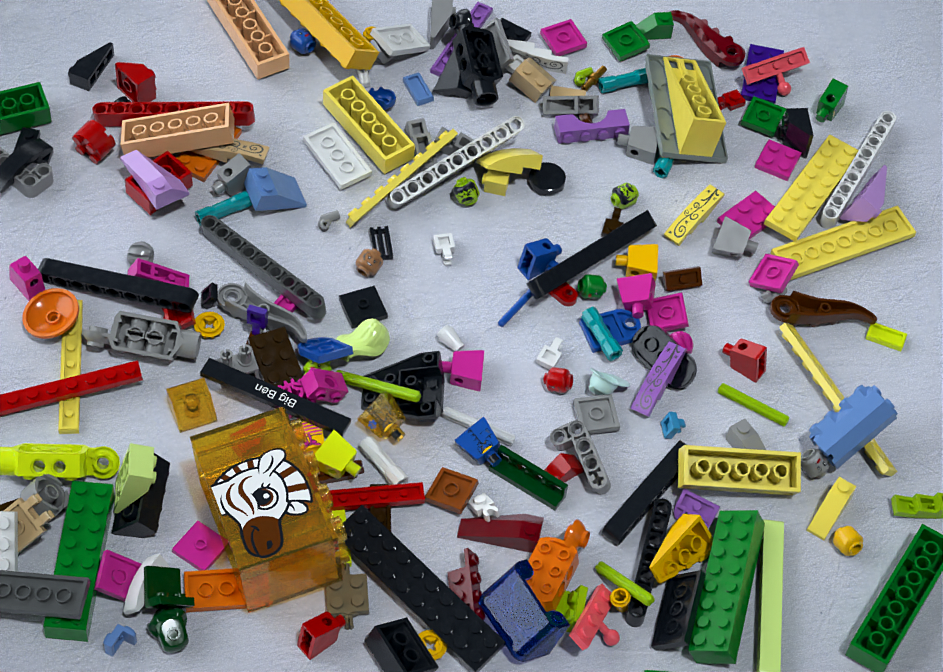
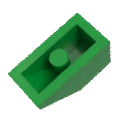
[636,12,674,40]

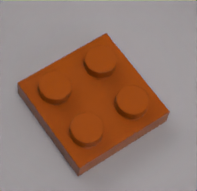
[425,467,479,514]

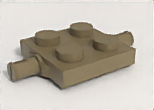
[325,563,370,630]

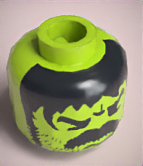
[453,177,480,206]
[610,183,639,209]

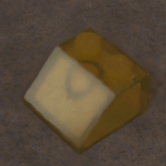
[166,378,217,433]

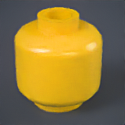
[833,526,863,556]

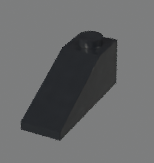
[68,42,114,91]

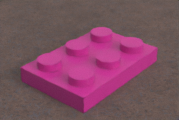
[717,191,775,240]

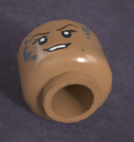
[355,248,383,277]

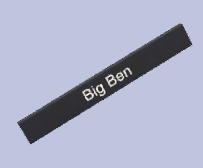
[200,358,351,437]

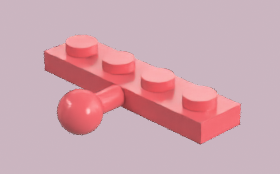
[741,47,810,96]
[569,583,620,651]

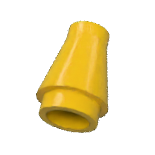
[610,588,631,612]

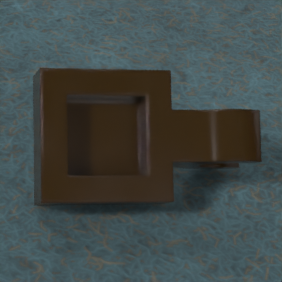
[601,207,624,237]

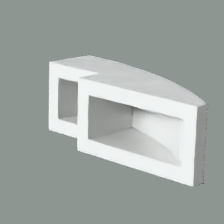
[123,554,170,615]

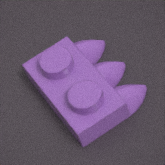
[674,488,720,528]

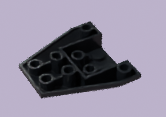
[361,351,445,420]

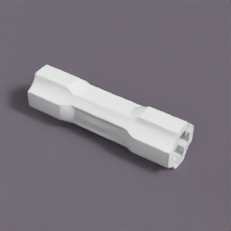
[359,436,409,485]

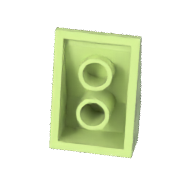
[114,443,157,513]

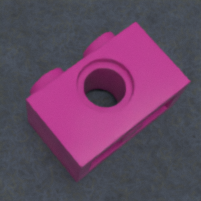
[300,368,349,403]

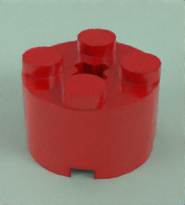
[72,120,116,164]

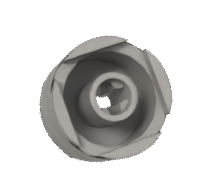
[20,474,69,516]

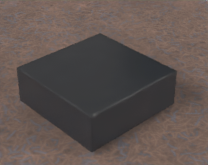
[201,282,218,309]

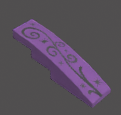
[631,341,687,417]

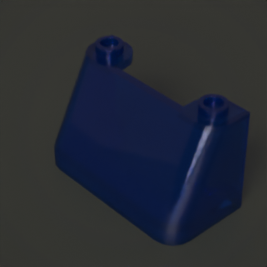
[479,559,570,662]

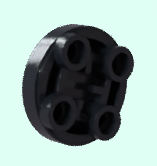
[529,162,566,196]

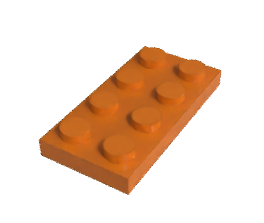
[177,126,242,182]
[184,566,270,612]

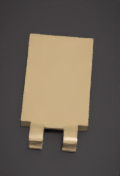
[4,493,55,553]

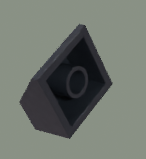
[778,108,814,158]

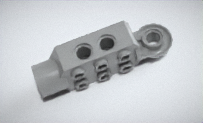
[82,311,202,361]

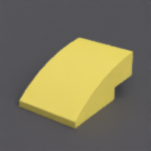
[476,148,543,174]

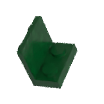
[144,566,195,610]

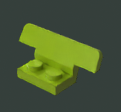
[537,585,588,646]

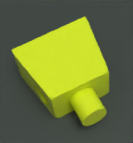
[310,430,362,479]

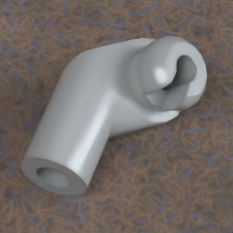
[761,288,787,303]

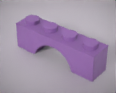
[554,109,630,144]

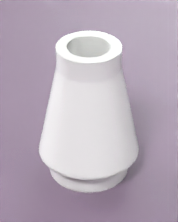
[437,325,465,351]

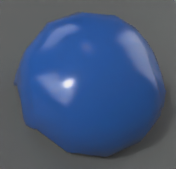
[368,86,396,110]

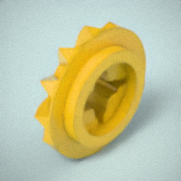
[194,312,225,339]
[418,630,447,660]

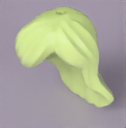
[336,318,390,362]

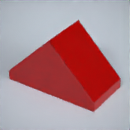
[544,453,585,487]

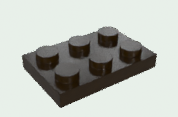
[247,326,303,387]

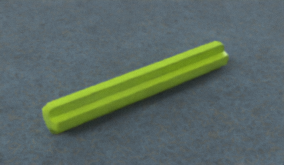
[718,383,790,426]
[595,561,655,606]

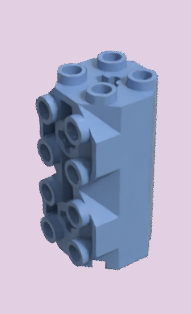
[809,385,898,469]

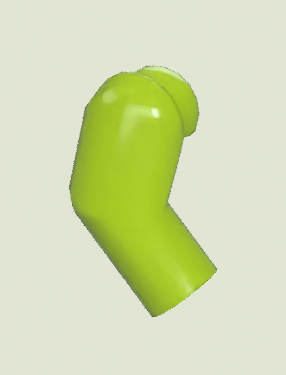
[574,67,593,86]

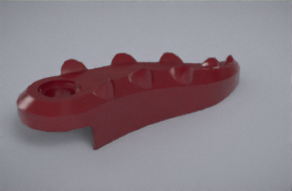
[669,10,746,67]

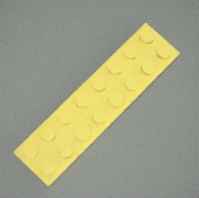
[764,134,859,242]
[771,206,916,280]

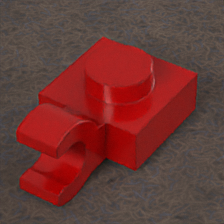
[717,89,746,111]

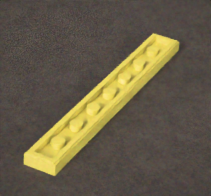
[58,300,83,434]

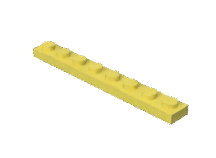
[346,128,458,228]

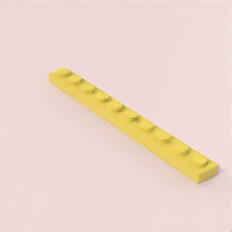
[779,322,898,476]

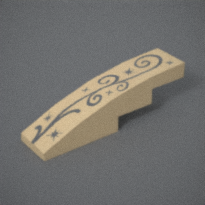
[192,139,269,164]

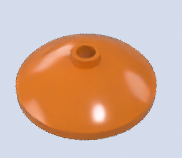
[22,288,79,339]

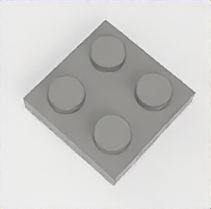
[573,394,620,434]

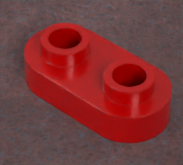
[549,282,578,307]

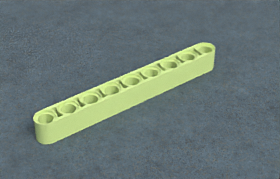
[757,519,784,672]

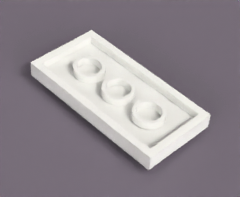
[303,123,372,190]

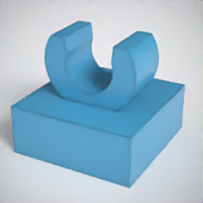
[661,411,686,439]

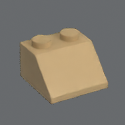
[509,58,556,103]

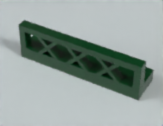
[489,444,568,511]

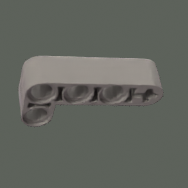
[0,147,54,198]
[550,420,611,494]

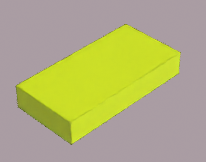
[865,323,907,352]

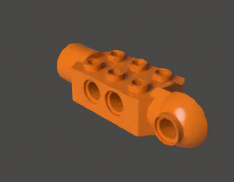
[511,519,590,628]

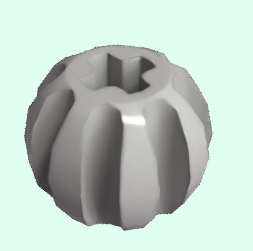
[127,241,154,265]

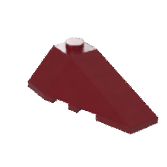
[457,514,544,553]

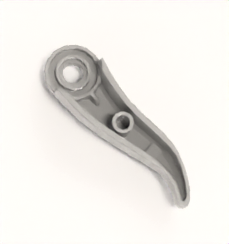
[217,282,307,343]

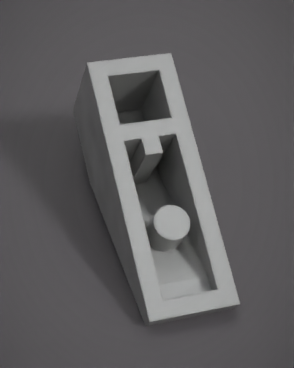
[430,0,456,49]
[726,418,766,450]

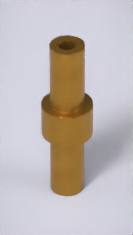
[581,65,607,92]

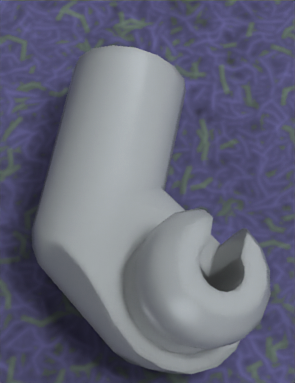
[318,210,340,231]

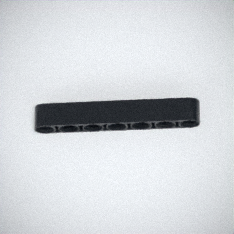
[601,440,687,545]
[626,498,672,627]

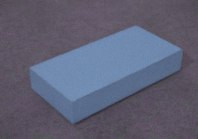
[403,72,434,106]

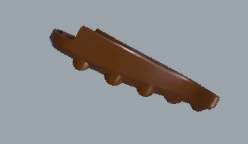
[770,291,877,327]

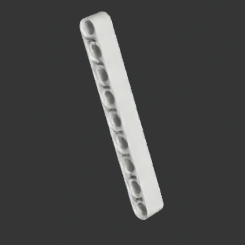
[820,111,896,229]
[387,116,524,209]

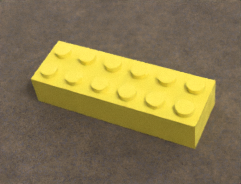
[323,75,415,174]
[678,445,801,495]

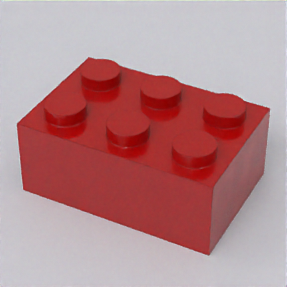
[125,151,193,215]

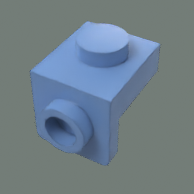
[103,624,137,657]

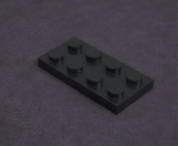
[651,570,706,651]

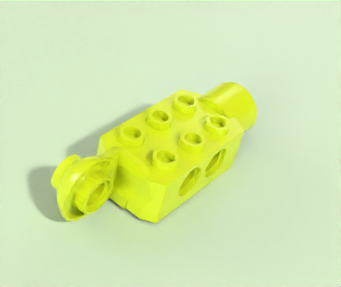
[0,443,120,481]

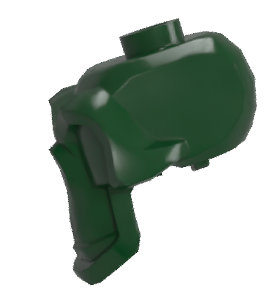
[147,608,189,653]

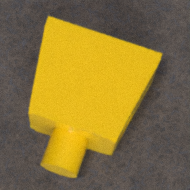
[615,244,658,281]

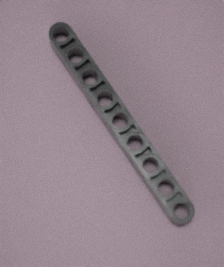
[201,215,327,319]

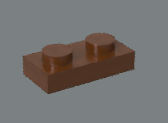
[663,266,702,291]

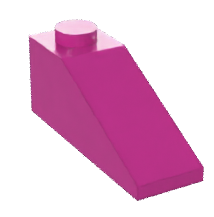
[127,258,190,287]

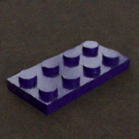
[741,44,784,104]

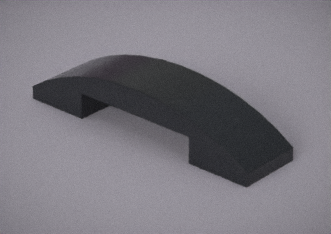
[0,138,53,194]

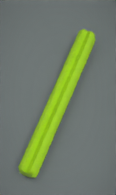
[336,370,421,402]

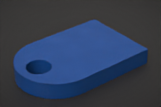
[579,309,641,353]
[298,337,353,364]

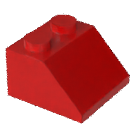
[115,62,157,102]

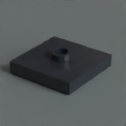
[339,285,388,329]

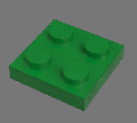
[602,21,650,61]
[740,96,786,137]

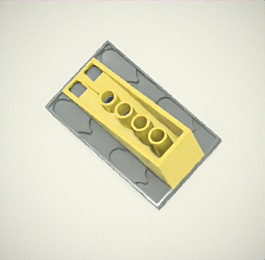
[645,54,728,163]

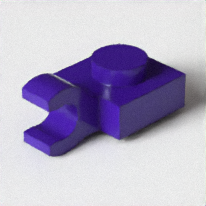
[247,305,268,335]

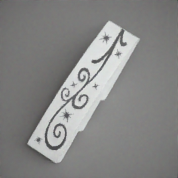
[507,39,568,74]

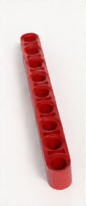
[92,101,255,127]

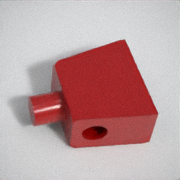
[722,338,767,383]
[297,611,346,660]

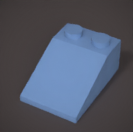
[244,167,307,211]

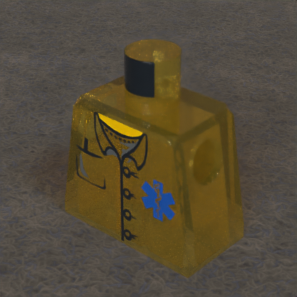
[357,393,406,442]

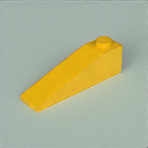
[649,514,713,583]

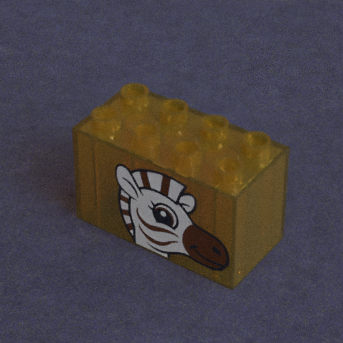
[190,406,350,613]

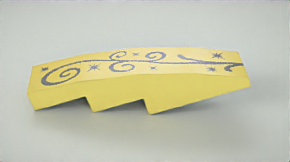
[664,184,725,246]

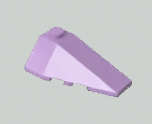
[120,150,190,210]
[839,165,887,222]

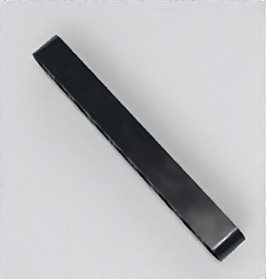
[526,210,657,300]
[38,258,199,313]

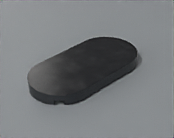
[632,325,697,389]

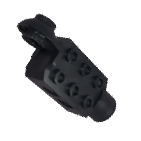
[449,8,503,107]

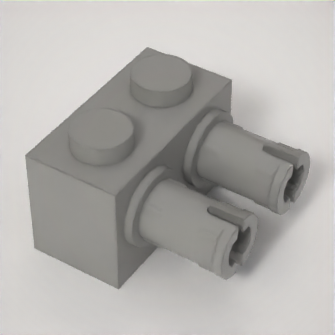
[215,344,259,389]

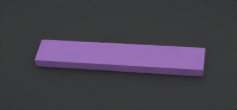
[430,2,493,76]

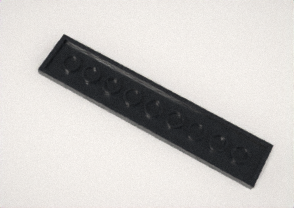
[333,505,506,672]

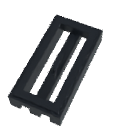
[370,226,393,260]

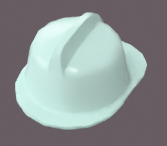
[589,368,630,395]

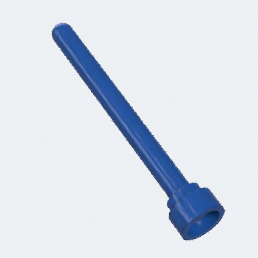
[498,260,559,327]

